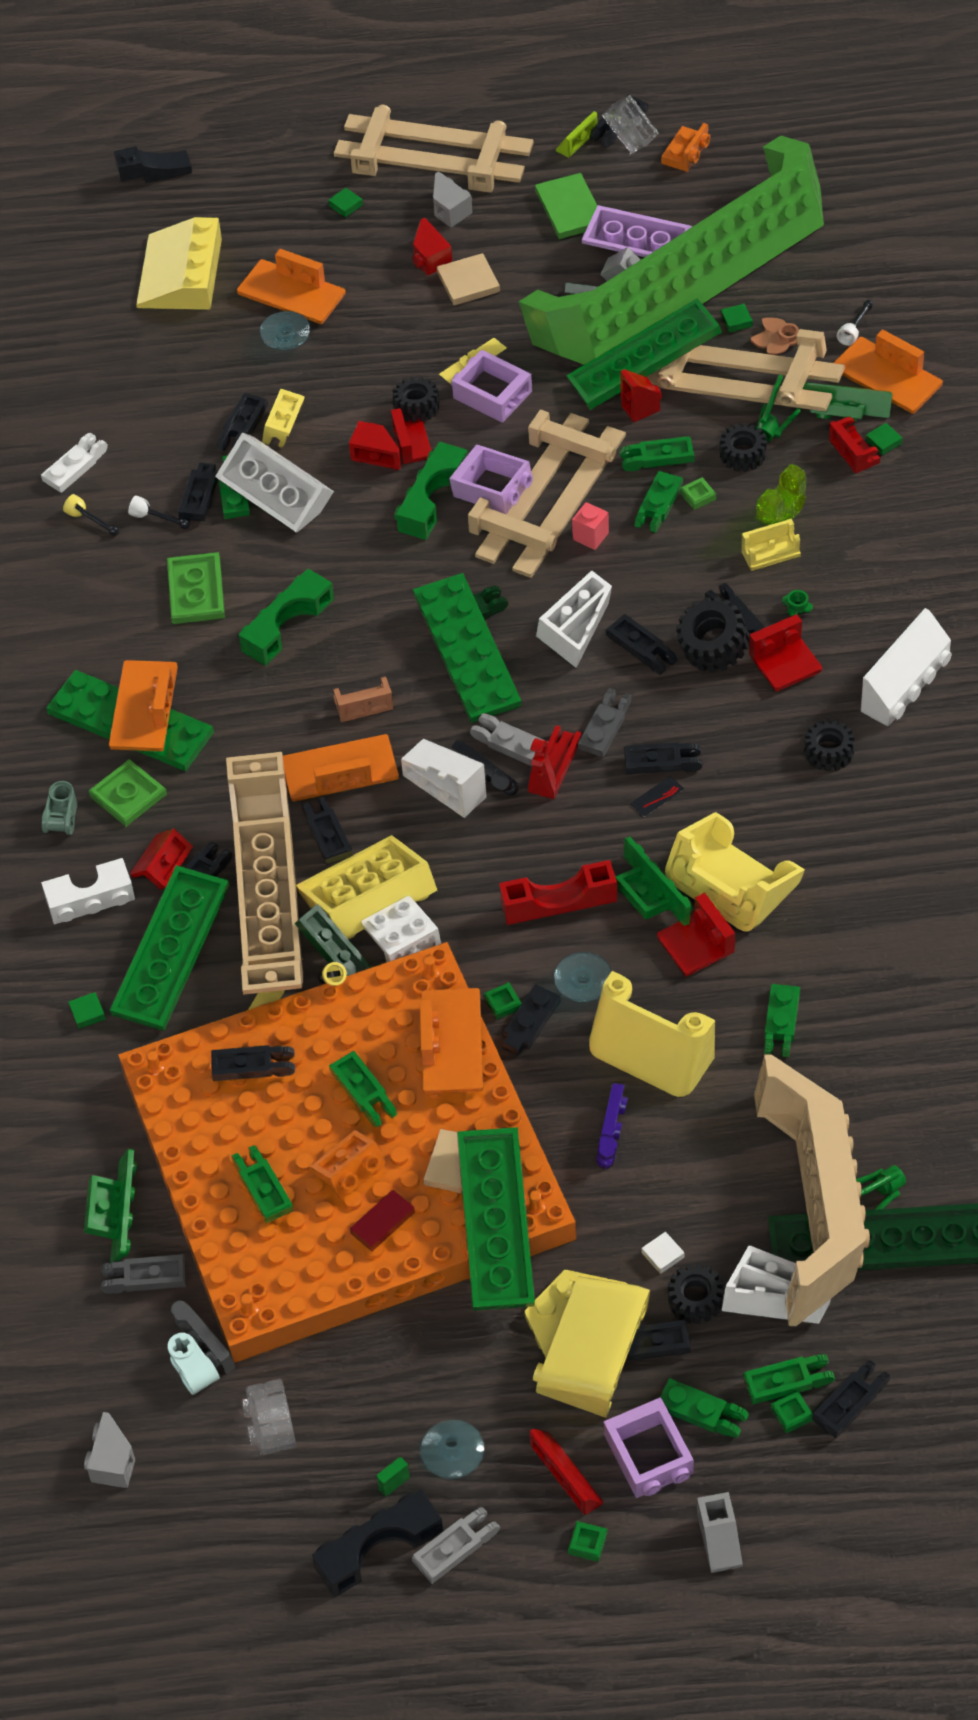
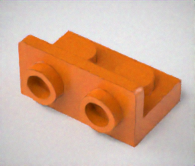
[661,123,711,172]
[310,1130,385,1199]

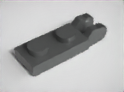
[578,688,632,757]
[101,1254,186,1294]
[171,1300,235,1375]

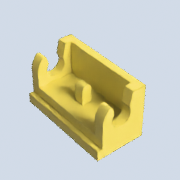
[262,389,305,447]
[742,519,801,571]

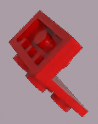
[749,614,822,691]
[657,892,735,976]

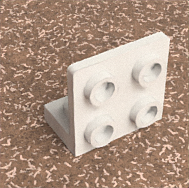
[362,896,441,962]

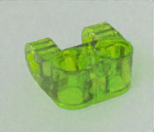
[756,464,807,525]

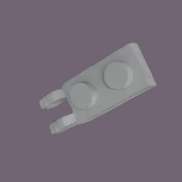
[470,713,548,766]
[412,1507,500,1584]

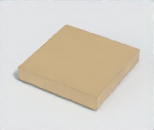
[437,253,500,306]
[424,1129,462,1193]

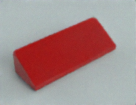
[529,1429,603,1515]

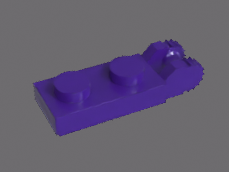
[596,1083,628,1169]

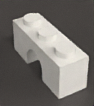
[41,858,135,924]

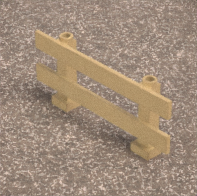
[334,105,534,193]
[647,329,845,412]
[468,409,626,578]

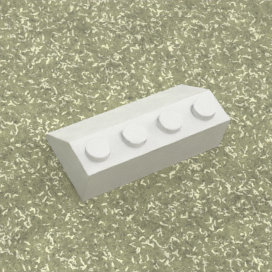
[215,433,334,532]
[861,608,952,727]

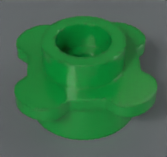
[782,590,813,616]

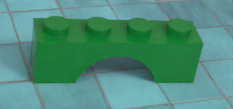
[394,442,468,540]
[239,569,334,666]

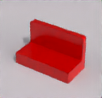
[391,408,431,464]
[129,828,193,890]

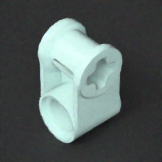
[168,1333,220,1395]

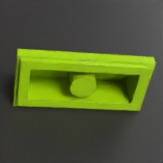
[556,111,597,158]

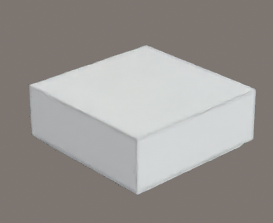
[642,1232,684,1274]

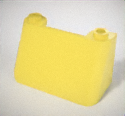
[665,812,805,931]
[589,971,715,1097]
[533,1276,650,1418]

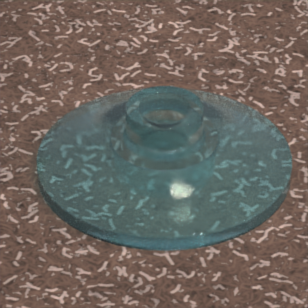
[260,311,310,350]
[554,952,612,1002]
[421,1420,484,1479]

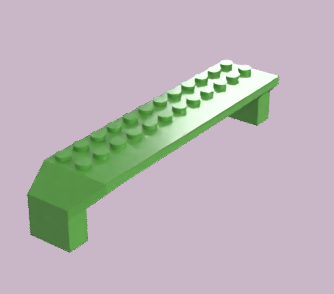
[519,136,824,365]

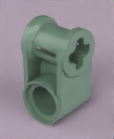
[42,781,77,835]

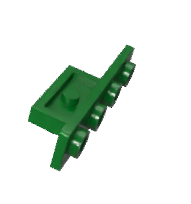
[803,381,893,422]
[615,836,692,926]
[84,1148,137,1263]

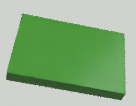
[535,173,597,239]
[167,552,225,624]

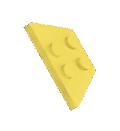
[524,1270,627,1359]

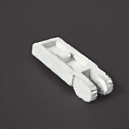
[41,433,108,493]

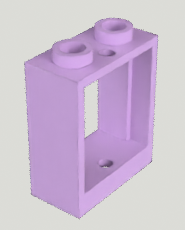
[451,350,532,423]
[449,444,533,514]
[604,1397,694,1498]

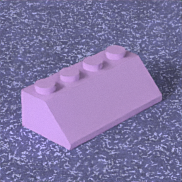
[582,205,692,257]

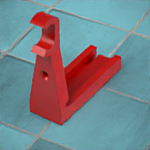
[528,725,582,799]

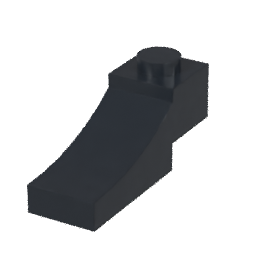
[114,146,192,183]

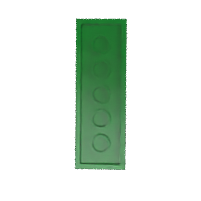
[567,298,722,410]
[413,573,522,723]
[46,670,214,771]
[110,865,229,1031]
[457,1127,535,1311]

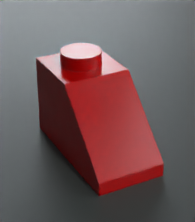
[412,218,452,276]
[620,369,662,422]
[349,421,401,470]

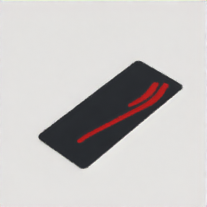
[631,776,684,817]

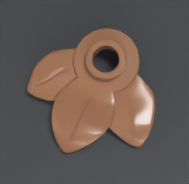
[751,318,799,355]

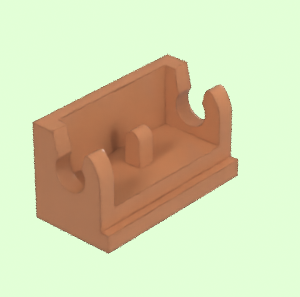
[333,676,394,722]

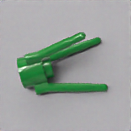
[756,374,801,442]
[856,1165,906,1210]

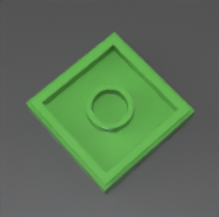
[88,759,167,827]

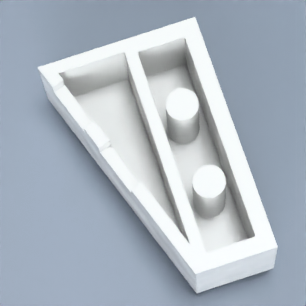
[536,571,612,668]
[401,739,486,818]
[722,1246,831,1324]

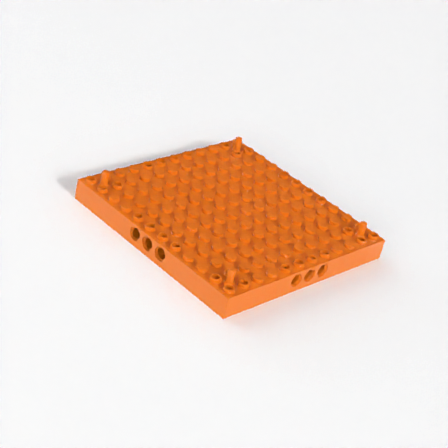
[118,942,576,1363]

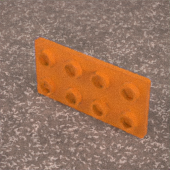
[237,249,346,324]
[834,329,943,414]
[109,660,178,751]
[283,734,399,802]
[420,988,483,1094]

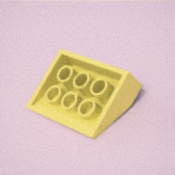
[136,217,222,310]
[296,835,437,940]

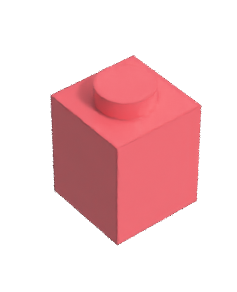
[572,502,609,550]

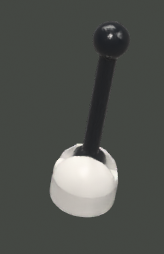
[837,300,873,346]
[128,496,190,529]

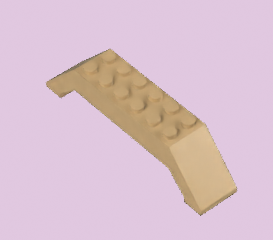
[226,752,303,995]
[754,1054,870,1326]

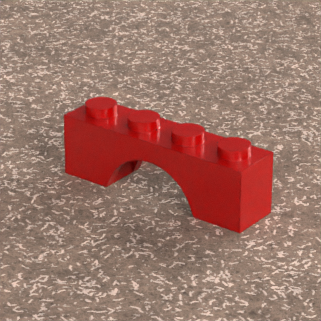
[499,860,617,925]

